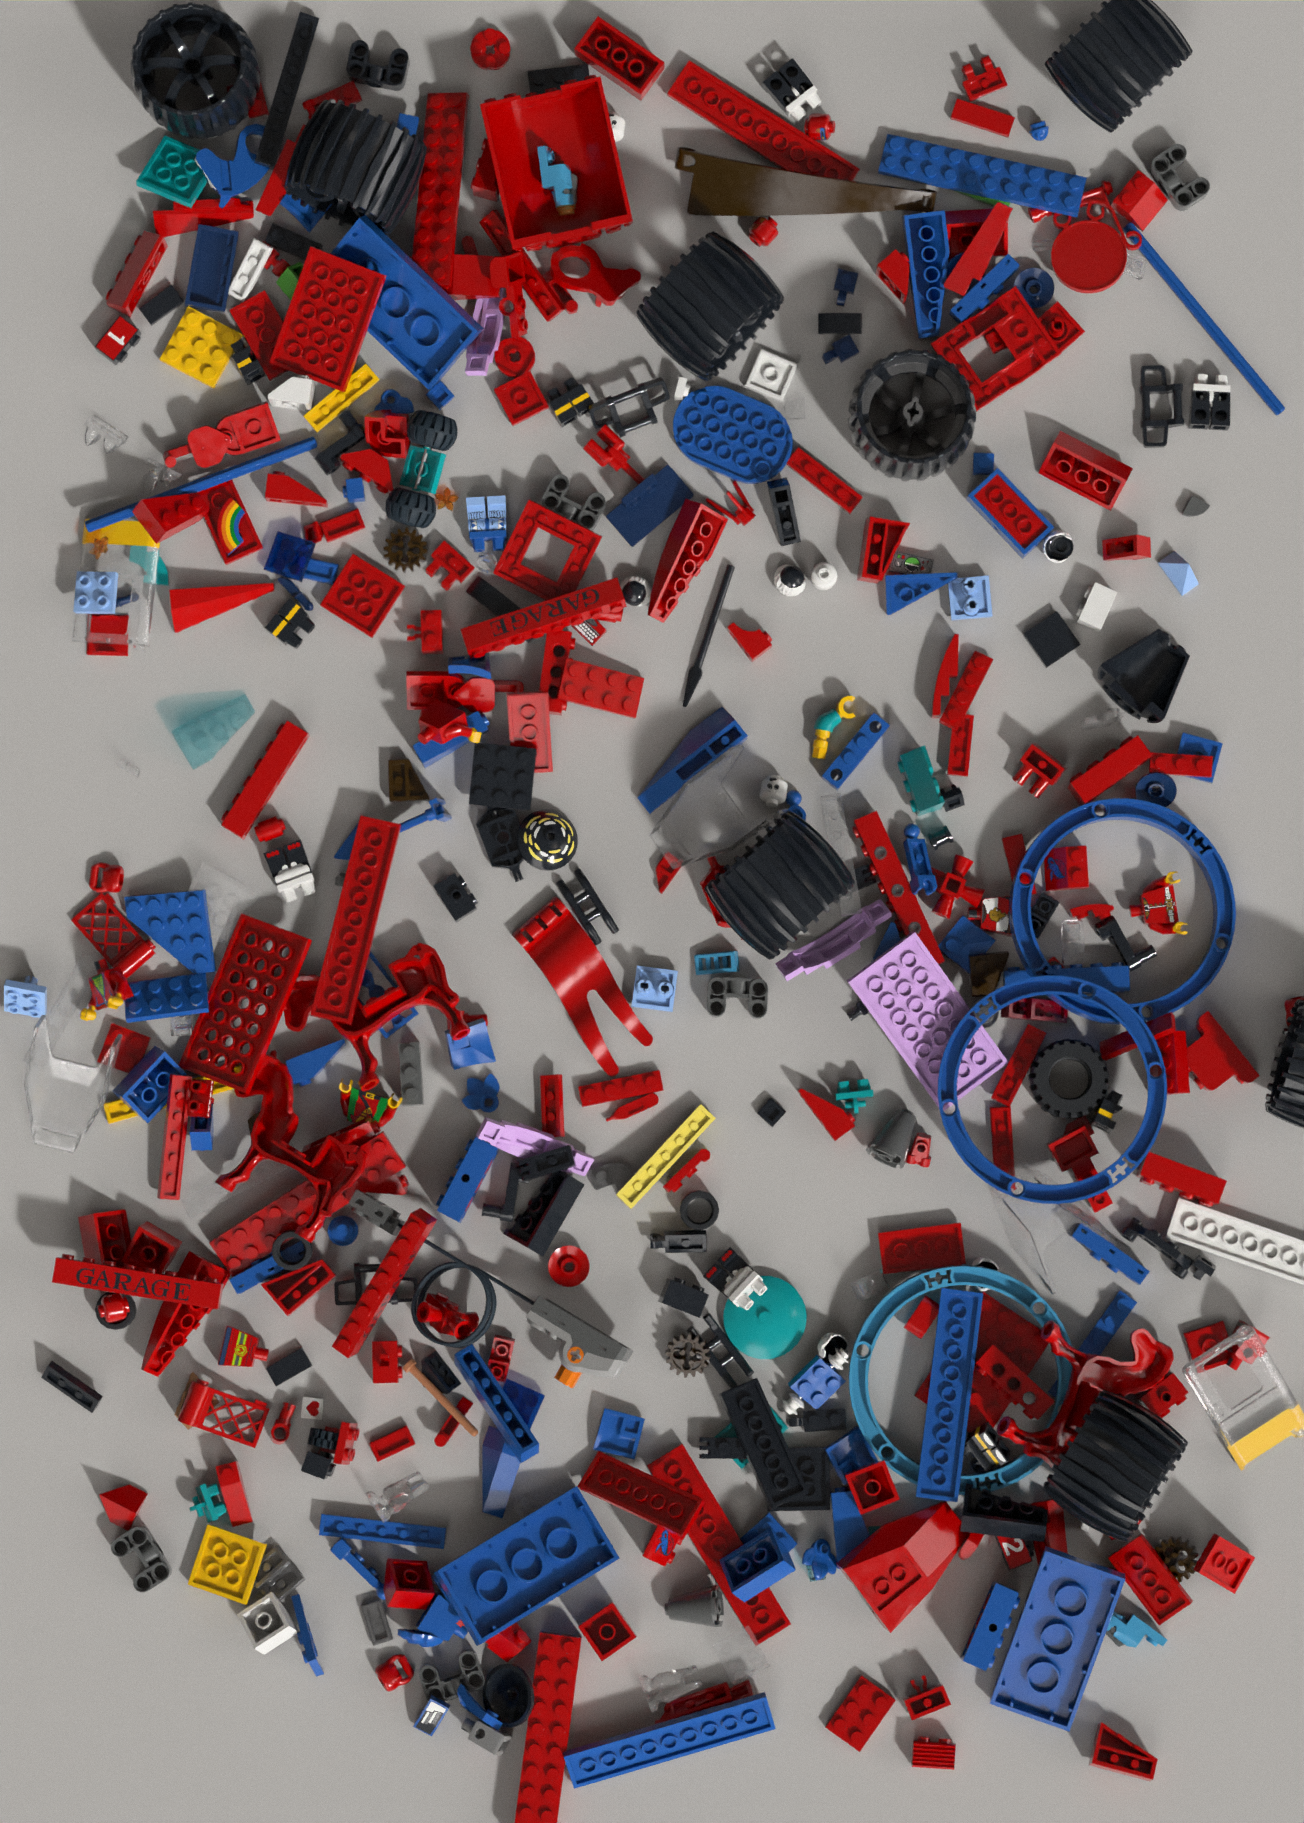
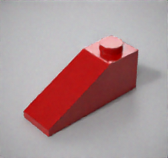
[265,471,328,508]
[798,1088,856,1142]
[216,1461,253,1527]

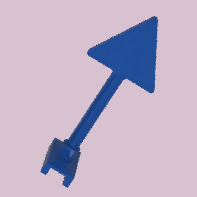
[334,798,452,860]

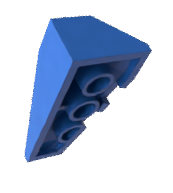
[482,1426,520,1518]

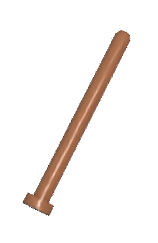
[403,1359,478,1437]

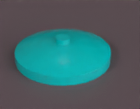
[723,1276,807,1359]

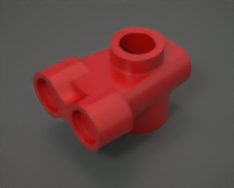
[906,1132,931,1167]

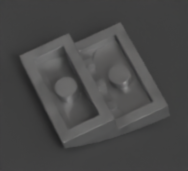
[254,1546,306,1601]

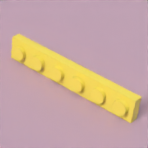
[616,1104,716,1209]

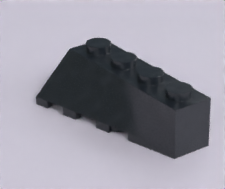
[503,1171,585,1256]
[960,1483,1048,1542]

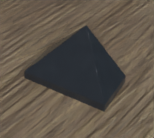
[421,1351,461,1394]

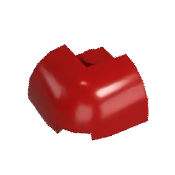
[365,410,411,458]

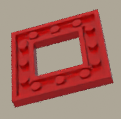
[493,499,603,601]

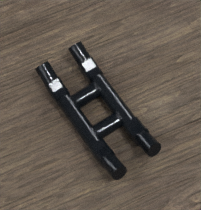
[556,869,619,945]
[686,1313,754,1389]

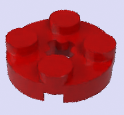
[470,28,511,70]
[495,337,535,378]

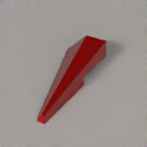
[169,583,275,633]

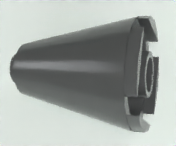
[866,1108,915,1169]
[665,1585,724,1627]

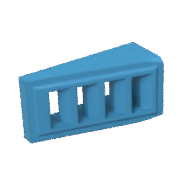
[694,951,740,975]

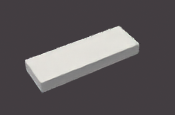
[228,238,273,302]

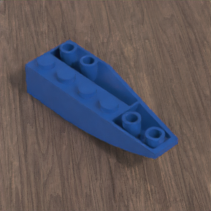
[637,707,748,814]

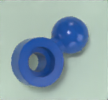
[785,790,806,821]

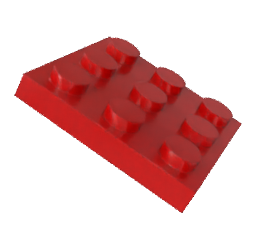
[320,554,405,639]

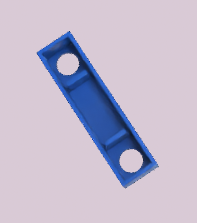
[949,254,1020,324]
[822,713,890,791]
[1070,1222,1150,1285]
[229,1241,305,1294]

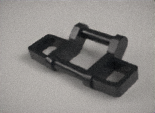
[1139,365,1184,448]
[587,377,670,438]
[334,1263,419,1306]

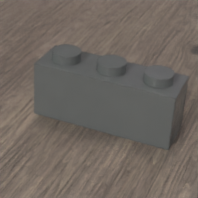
[398,1042,424,1106]

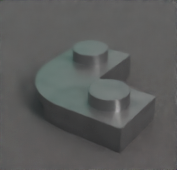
[589,1163,634,1203]

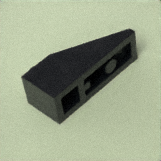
[767,477,801,546]

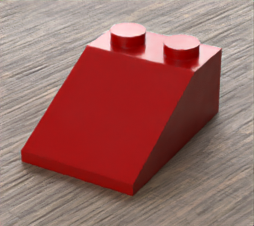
[441,254,500,300]

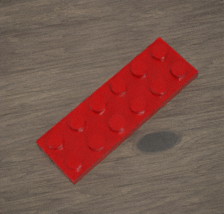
[578,1451,705,1538]

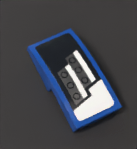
[413,1695,450,1736]

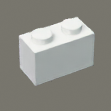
[1075,582,1118,632]

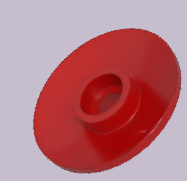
[548,1245,590,1287]

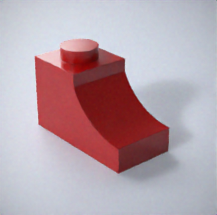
[1102,534,1151,561]
[727,622,772,662]

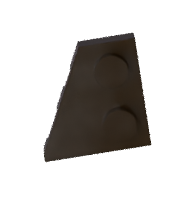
[388,759,429,802]
[968,951,1009,997]

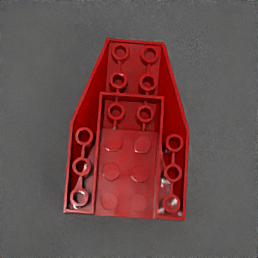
[836,1501,969,1633]

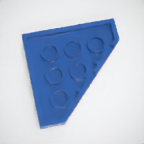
[124,889,216,974]

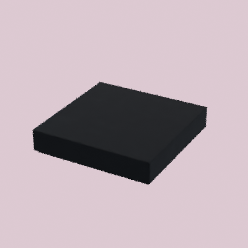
[1023,611,1081,668]

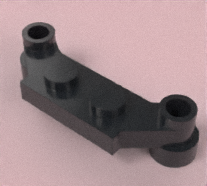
[1119,1217,1194,1280]

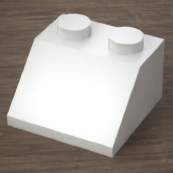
[268,375,315,412]
[237,1592,299,1655]

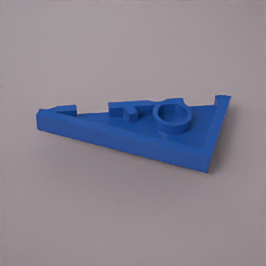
[885,572,958,615]
[291,1594,324,1677]

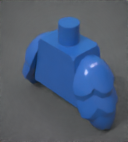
[398,1574,468,1647]

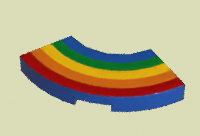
[217,497,245,555]

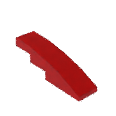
[931,634,959,718]

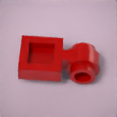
[263,241,291,278]

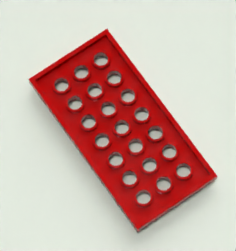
[178,913,312,1095]

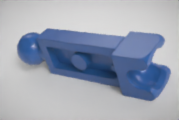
[903,823,937,895]
[330,1538,386,1600]

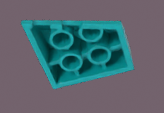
[897,745,945,816]

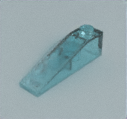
[171,694,255,770]

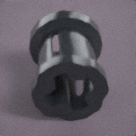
[927,825,954,851]

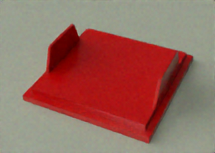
[87,614,129,656]

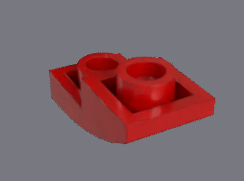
[1068,904,1114,920]
[488,1334,515,1383]

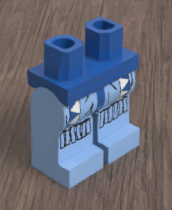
[466,495,507,552]

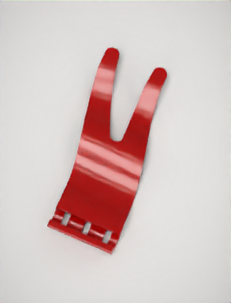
[512,896,653,1077]

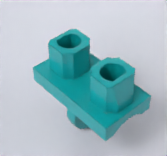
[835,1079,874,1114]
[189,1483,227,1523]

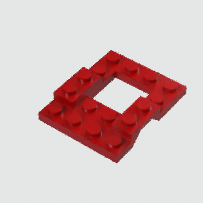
[931,286,1062,412]

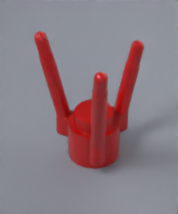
[706,481,756,526]

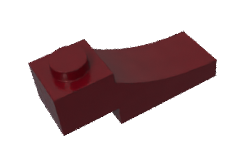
[1001,998,1068,1024]

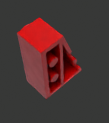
[132,492,210,544]

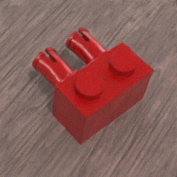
[1012,743,1068,799]

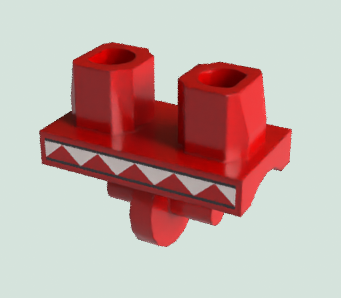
[187,1079,214,1118]

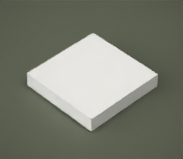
[745,349,798,402]

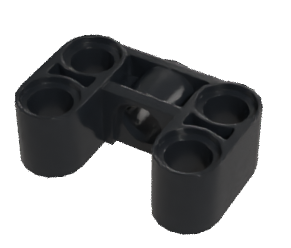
[346,40,410,91]

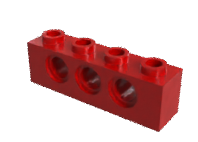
[539,630,576,716]
[975,1344,1055,1420]

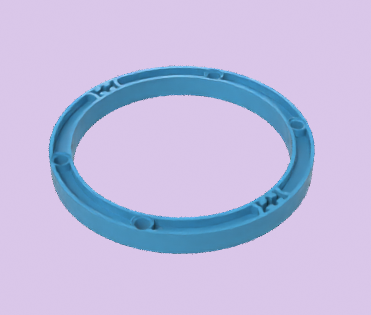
[849,1265,1073,1495]

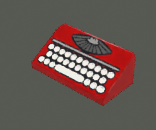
[571,618,607,646]

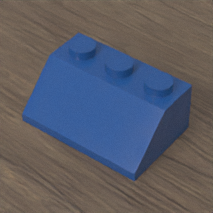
[112,1046,187,1123]
[719,1528,796,1602]

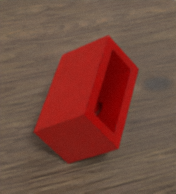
[1139,1372,1189,1418]

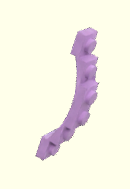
[465,288,506,376]
[775,899,892,981]
[476,1117,594,1177]

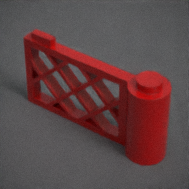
[71,893,156,979]
[177,1378,270,1448]

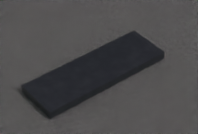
[719,1378,809,1510]

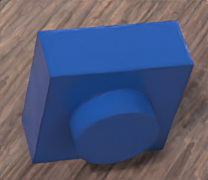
[426,381,455,411]
[973,453,994,475]

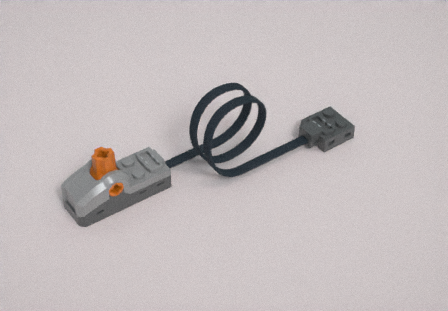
[348,1190,633,1389]

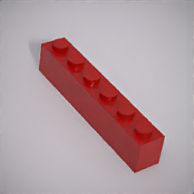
[221,720,310,840]

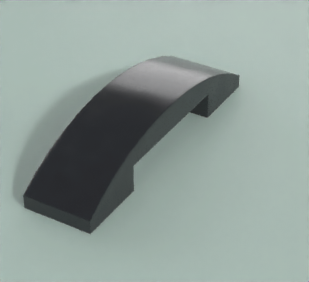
[466,576,533,643]

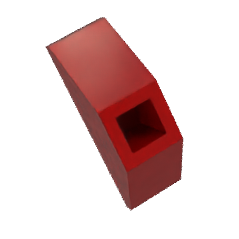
[340,449,394,495]

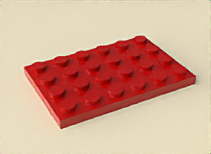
[269,246,387,392]
[914,1291,1049,1433]

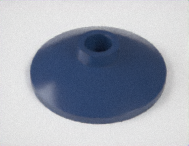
[1014,268,1054,308]
[1135,772,1177,807]

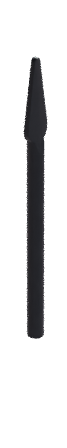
[683,565,735,707]

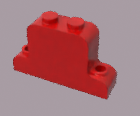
[1187,1011,1260,1091]

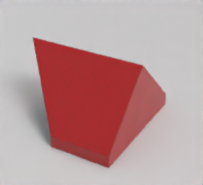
[99,1484,148,1531]

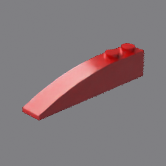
[647,499,728,623]
[141,1251,230,1377]

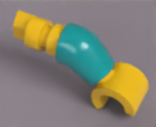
[812,696,856,759]

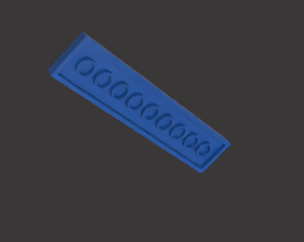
[878,134,1087,217]
[916,1288,983,1502]
[563,1692,776,1789]

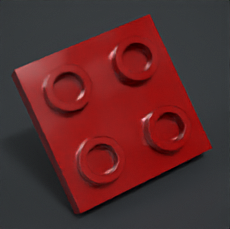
[1038,301,1085,353]

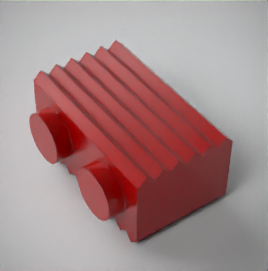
[911,1736,956,1770]

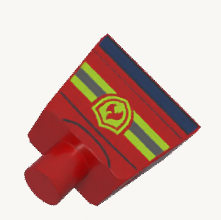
[218,1326,269,1367]

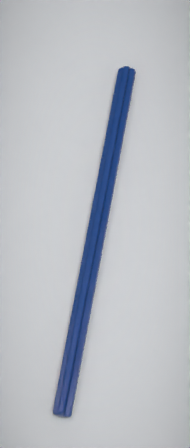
[1123,222,1285,415]
[85,437,317,532]

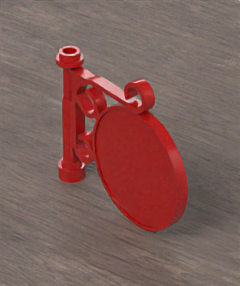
[1028,180,1142,294]

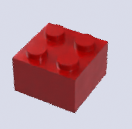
[578,1601,637,1661]

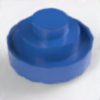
[328,1216,359,1246]

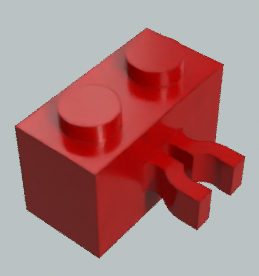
[407,610,443,655]
[372,1341,403,1383]
[903,1675,951,1720]

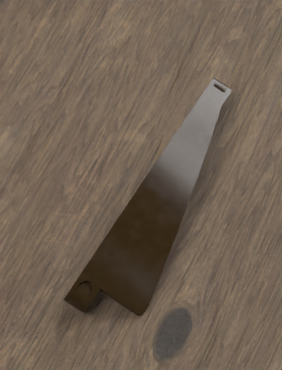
[675,147,937,216]

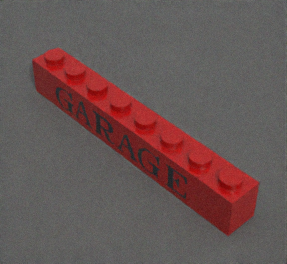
[460,577,627,658]
[332,1208,437,1358]
[52,1254,224,1309]

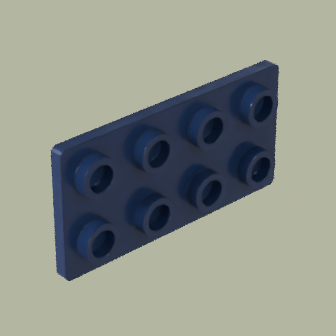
[606,465,694,547]

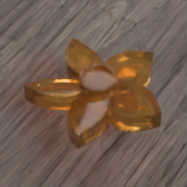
[434,487,459,511]
[89,536,108,560]

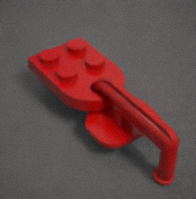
[163,401,281,468]
[406,671,524,713]

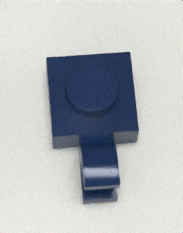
[833,269,858,307]
[822,334,859,365]

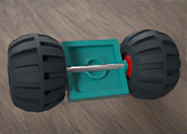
[385,410,458,528]

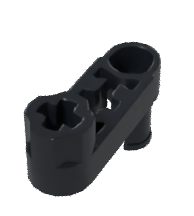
[315,410,366,475]
[1094,915,1157,972]
[482,1162,530,1222]

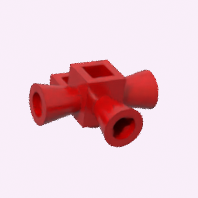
[931,854,985,919]
[416,1292,479,1340]

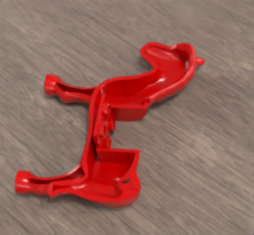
[284,943,470,1091]
[214,1050,366,1243]
[997,1320,1174,1468]

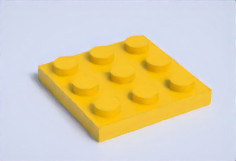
[159,306,243,389]
[188,1524,267,1605]

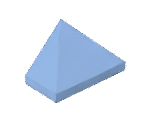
[1158,551,1199,596]

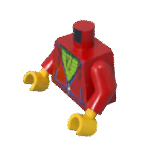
[80,959,134,1021]

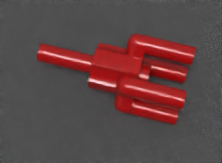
[583,424,644,484]

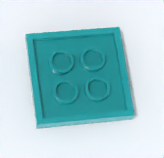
[136,136,208,208]

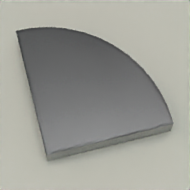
[1182,496,1210,517]

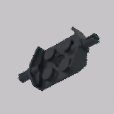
[476,806,524,882]

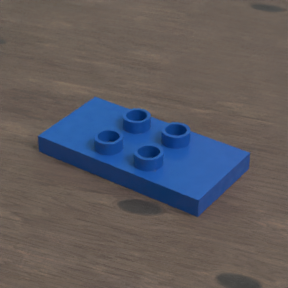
[330,215,484,390]
[434,1486,620,1646]
[990,1546,1126,1732]

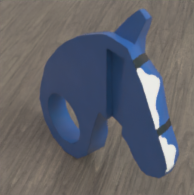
[195,124,270,209]

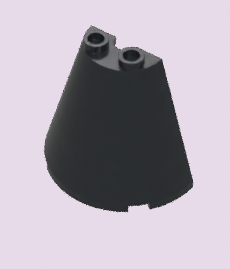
[1098,629,1190,723]

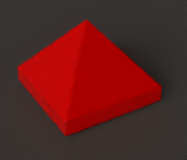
[303,521,323,547]

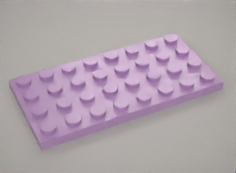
[847,931,1009,1111]

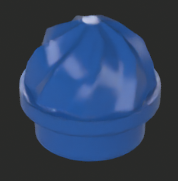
[1029,121,1049,141]

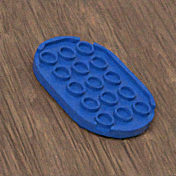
[673,386,793,484]

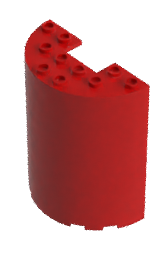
[480,75,633,251]

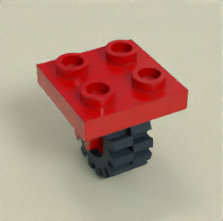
[307,1422,360,1465]

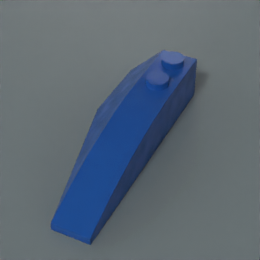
[902,210,950,338]

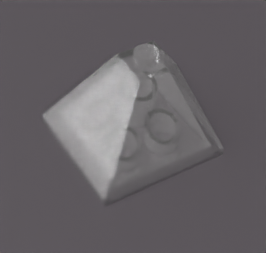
[188,862,260,946]

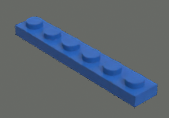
[1048,1290,1137,1397]
[319,1514,446,1549]

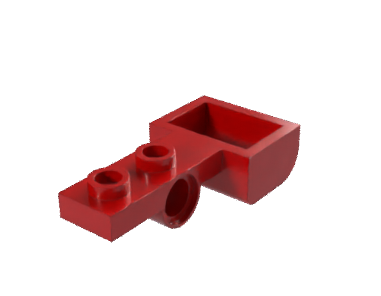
[490,251,528,337]
[1047,1124,1113,1213]

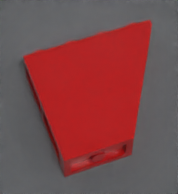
[302,1116,409,1195]

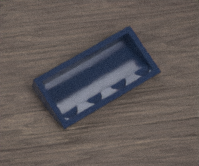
[185,224,239,312]

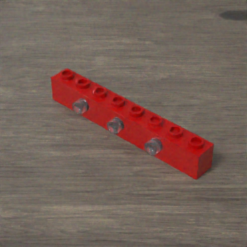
[852,810,945,965]

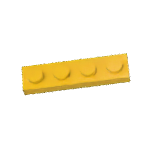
[303,364,379,433]

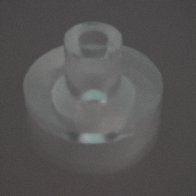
[475,551,497,573]

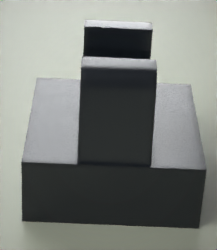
[940,784,965,812]
[1193,1254,1216,1281]

